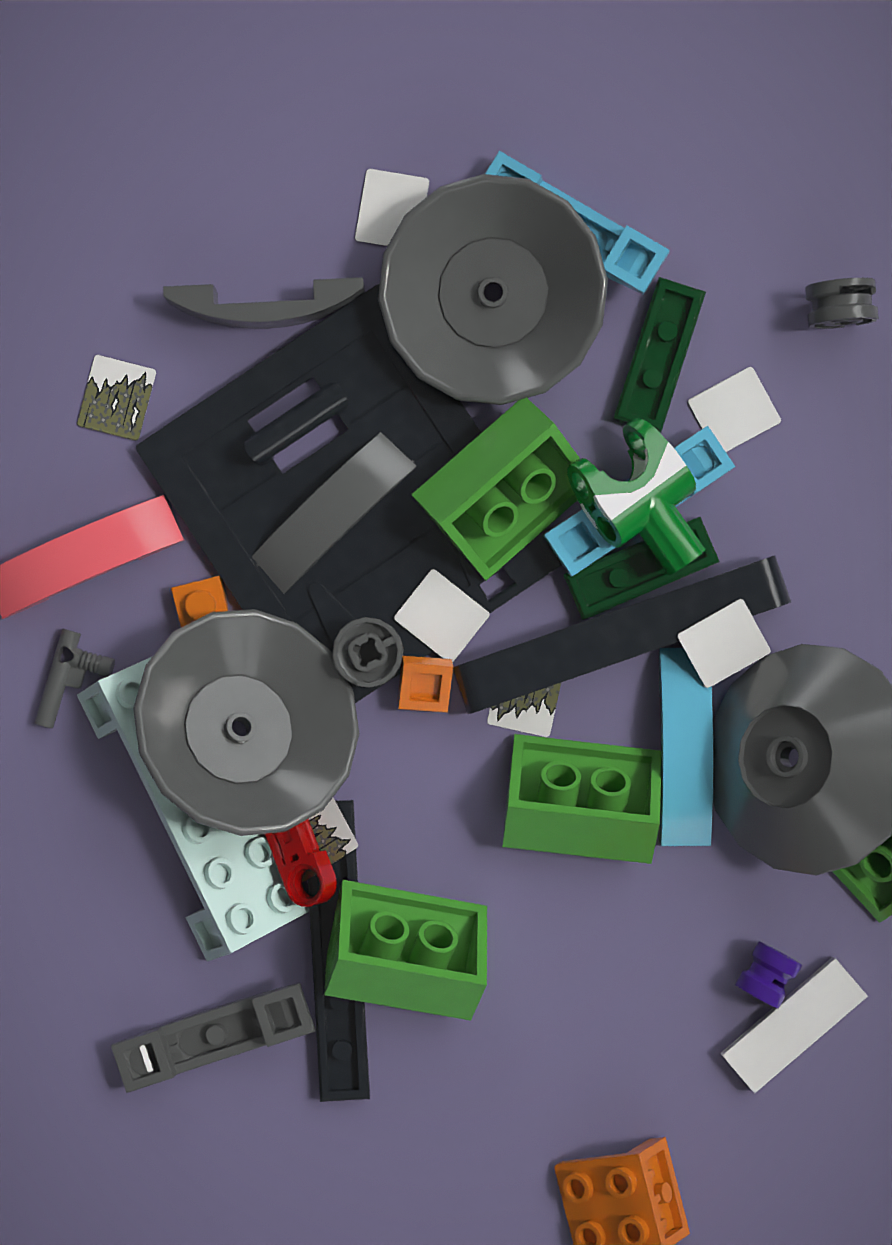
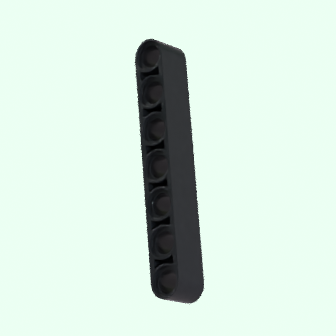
[453,555,791,714]

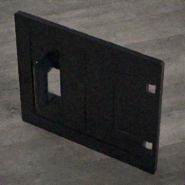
[136,284,562,703]

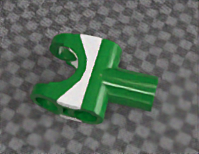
[567,418,706,575]

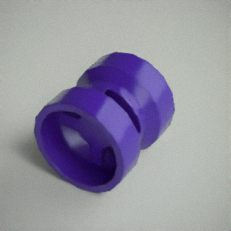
[735,941,802,1009]

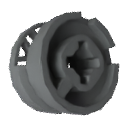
[805,277,879,329]
[333,617,404,688]

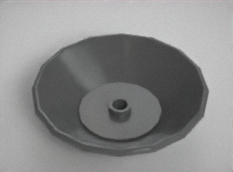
[378,174,608,405]
[133,609,360,836]
[713,644,892,876]

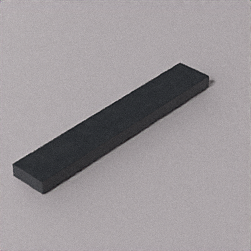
[308,800,370,1102]

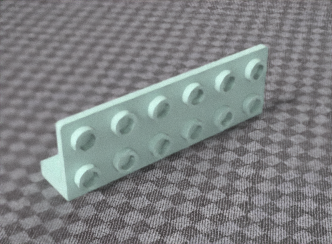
[77,656,309,962]

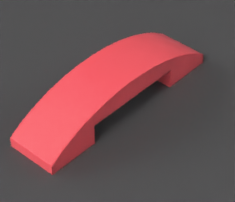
[0,495,185,619]

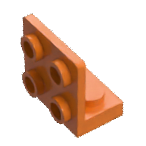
[554,1137,690,1245]

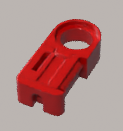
[265,819,337,907]

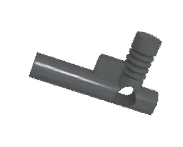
[34,628,115,729]

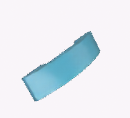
[485,151,670,294]
[543,426,736,577]
[659,648,713,846]

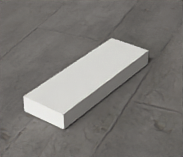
[721,957,868,1094]

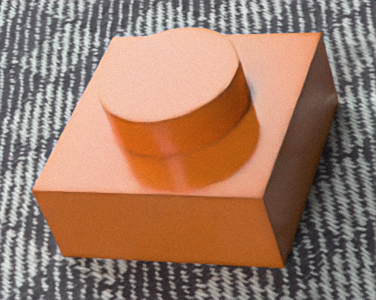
[171,576,229,627]
[397,656,453,713]

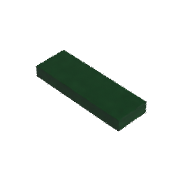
[613,277,706,433]
[563,517,720,620]

